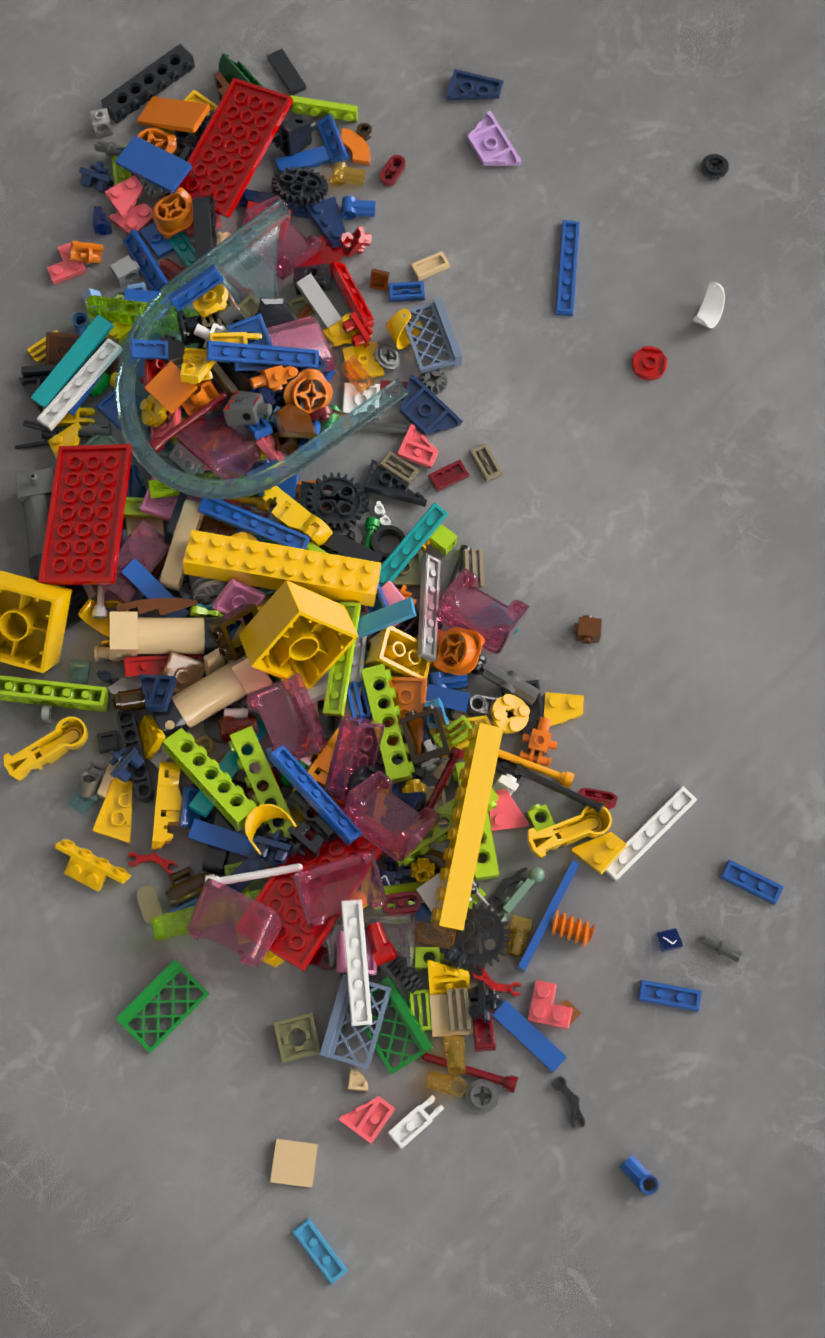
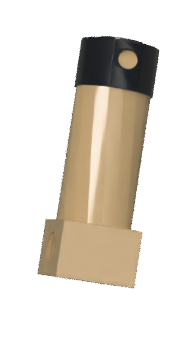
[109,612,230,660]
[152,653,274,737]

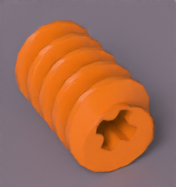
[551,910,595,947]

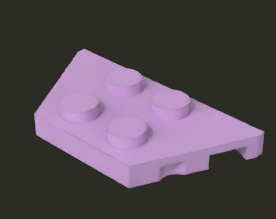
[467,111,522,166]

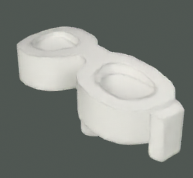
[374,501,391,526]

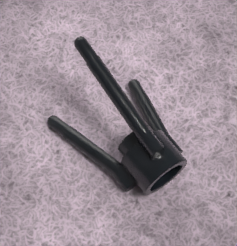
[15,420,59,449]

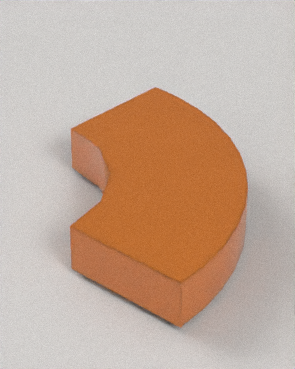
[341,128,370,165]

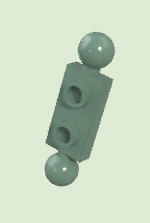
[491,867,545,924]

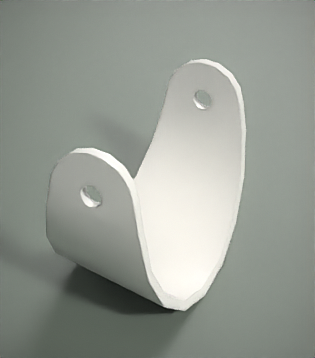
[693,282,725,328]

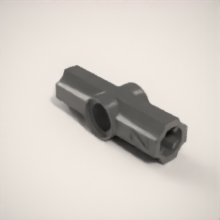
[482,662,541,706]

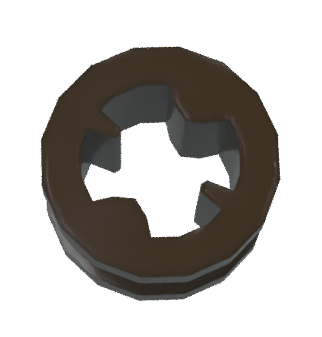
[357,123,372,141]

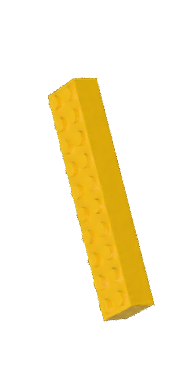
[183,530,381,607]
[431,723,503,930]

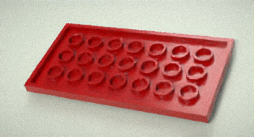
[170,78,294,218]
[38,444,133,585]
[235,804,392,972]

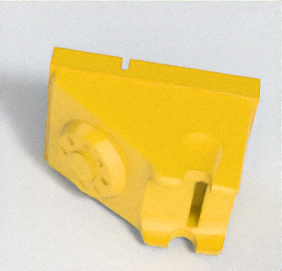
[364,626,431,678]

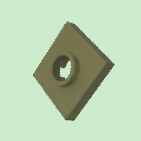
[272,1012,321,1064]

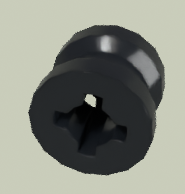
[470,655,487,675]
[444,944,469,971]

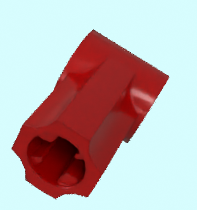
[365,922,397,966]

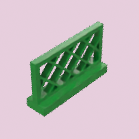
[115,959,210,1054]
[349,977,434,1075]

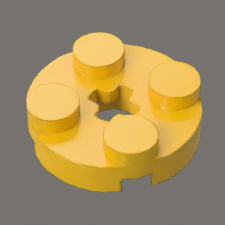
[192,284,228,317]
[140,394,168,427]
[490,694,530,734]

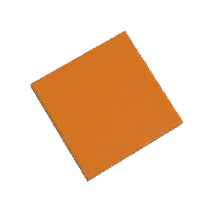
[144,361,198,414]

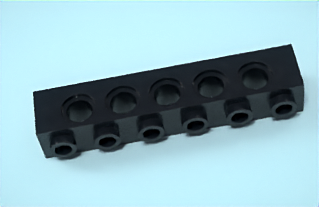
[101,44,195,124]

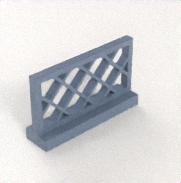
[402,297,462,373]
[320,974,392,1069]

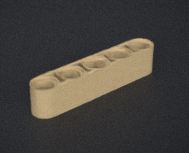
[160,500,203,591]

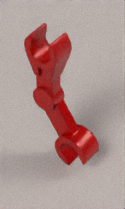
[127,852,179,875]
[472,966,521,996]

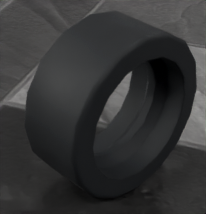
[371,525,405,562]

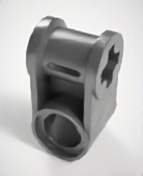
[466,695,498,721]
[78,762,107,798]

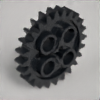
[271,166,328,207]
[306,472,367,531]
[446,902,512,969]

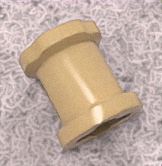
[94,645,114,662]

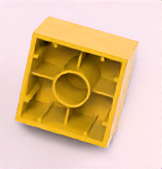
[0,571,72,673]
[239,580,359,689]

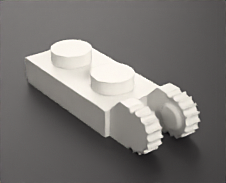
[388,1095,444,1149]

